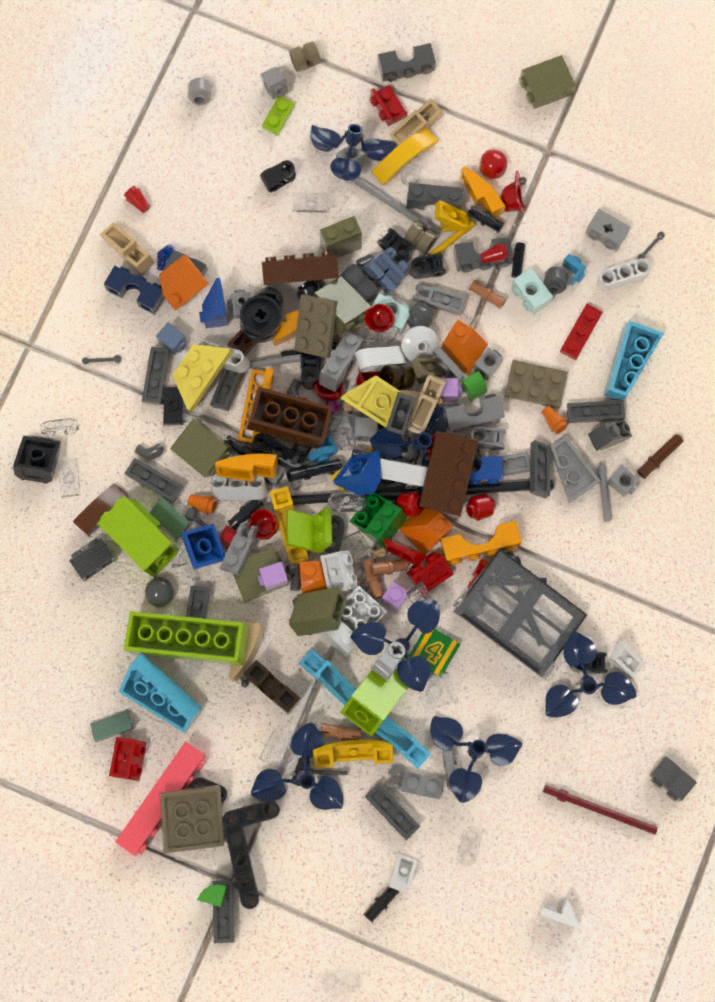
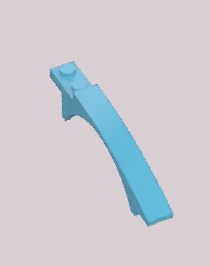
[298,649,431,769]

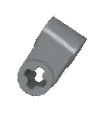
[469,427,506,450]
[371,642,406,681]

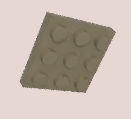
[159,785,224,854]

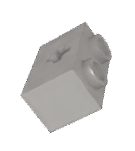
[585,209,631,251]

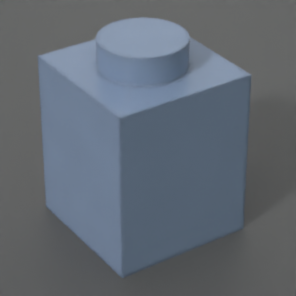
[156,322,187,355]

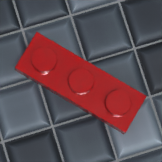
[560,303,603,361]

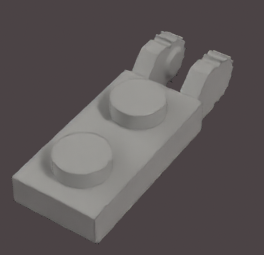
[412,284,467,316]
[220,522,258,575]
[386,770,443,799]

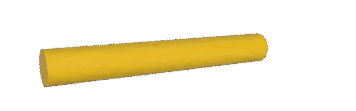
[429,220,476,256]

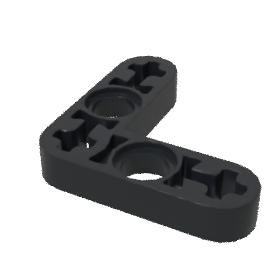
[251,433,312,470]

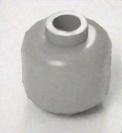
[188,77,212,105]

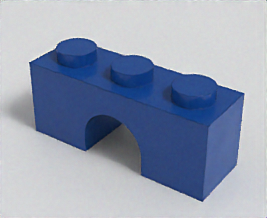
[468,456,504,485]

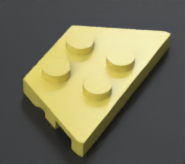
[172,344,233,412]
[340,375,404,437]

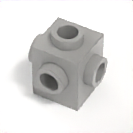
[227,289,251,319]

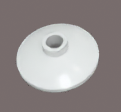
[401,326,438,361]

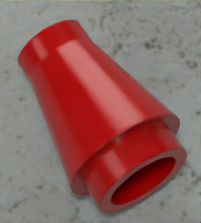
[124,186,151,213]
[480,243,509,264]

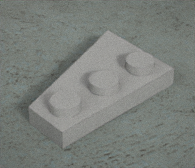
[550,436,600,504]

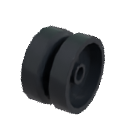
[240,295,282,343]

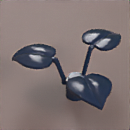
[310,124,396,181]
[370,407,447,489]
[350,600,440,692]
[545,632,637,717]
[430,716,523,803]
[251,722,343,810]

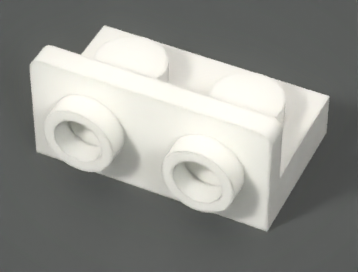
[320,550,357,591]

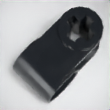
[260,160,296,193]
[377,228,412,262]
[409,254,446,279]
[301,352,320,390]
[569,652,608,674]

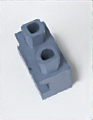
[362,247,409,293]

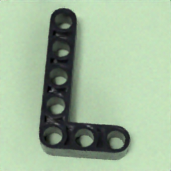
[222,801,280,909]

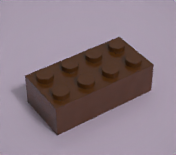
[246,386,333,449]

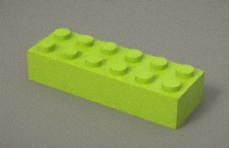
[124,611,249,666]

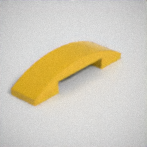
[372,128,439,186]
[269,486,309,564]
[313,740,394,768]

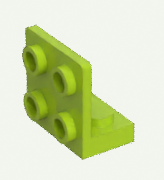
[286,508,332,553]

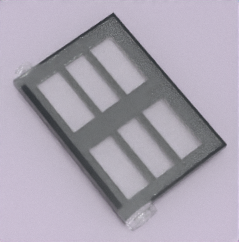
[453,548,587,681]

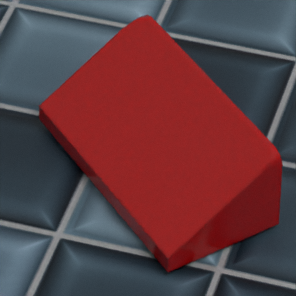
[383,539,426,566]

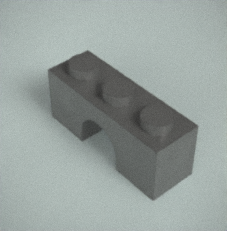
[378,43,436,82]
[406,182,464,210]
[453,237,513,273]

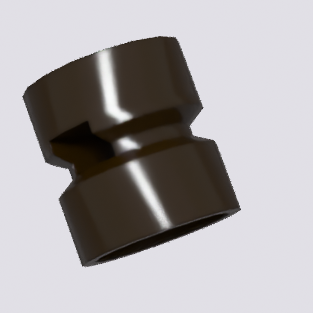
[379,365,415,389]

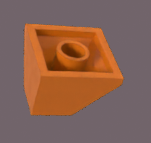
[159,254,209,311]
[441,319,488,376]
[399,508,453,555]
[299,561,327,593]

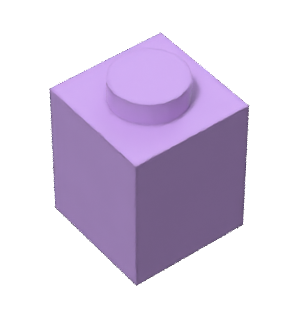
[439,378,462,402]
[257,562,288,590]
[382,582,409,612]

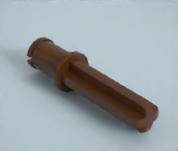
[637,434,684,479]

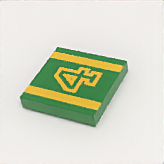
[409,629,461,678]

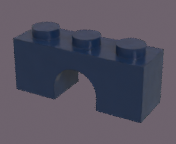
[104,265,165,315]

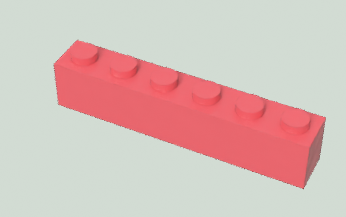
[115,741,207,856]

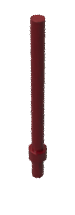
[542,785,658,835]

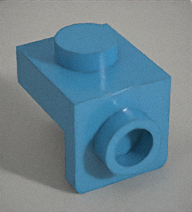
[562,254,586,286]
[308,436,338,463]

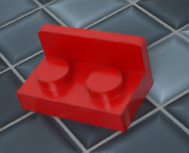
[369,84,407,126]
[406,552,454,596]
[109,737,146,781]

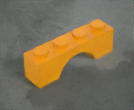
[440,521,522,565]

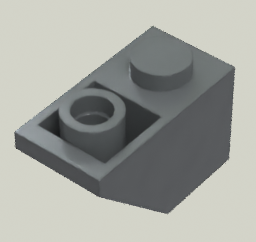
[588,420,633,451]

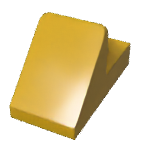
[435,200,469,232]

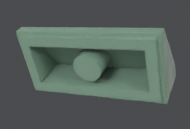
[150,497,191,539]
[90,710,134,742]

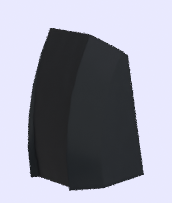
[13,435,61,484]

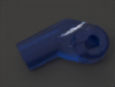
[157,244,175,271]

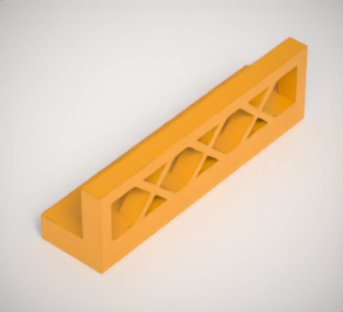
[238,368,274,445]

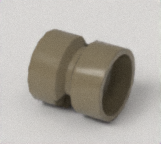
[289,41,321,72]
[404,221,438,255]

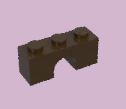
[243,660,301,715]

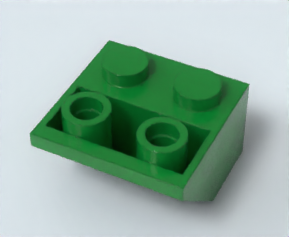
[349,493,407,548]

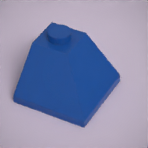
[199,278,228,329]
[333,450,381,496]
[181,524,225,570]

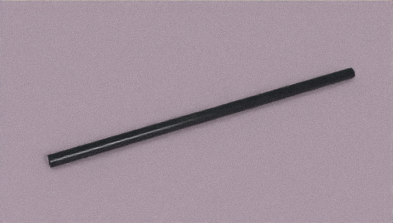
[291,480,554,505]

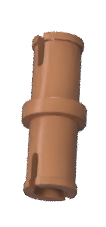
[469,280,506,309]
[362,559,384,599]
[369,559,409,576]
[320,723,361,740]

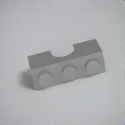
[319,331,364,392]
[442,392,505,432]

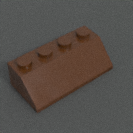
[261,251,339,285]
[418,431,479,516]

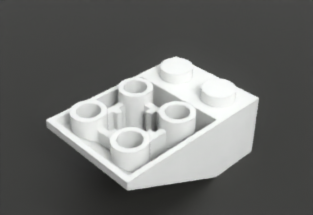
[319,586,387,658]

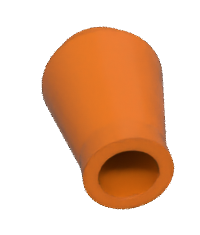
[541,406,568,434]
[187,495,217,515]

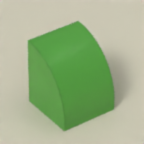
[461,371,487,402]
[197,885,227,907]

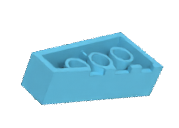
[603,321,664,400]
[118,652,202,733]

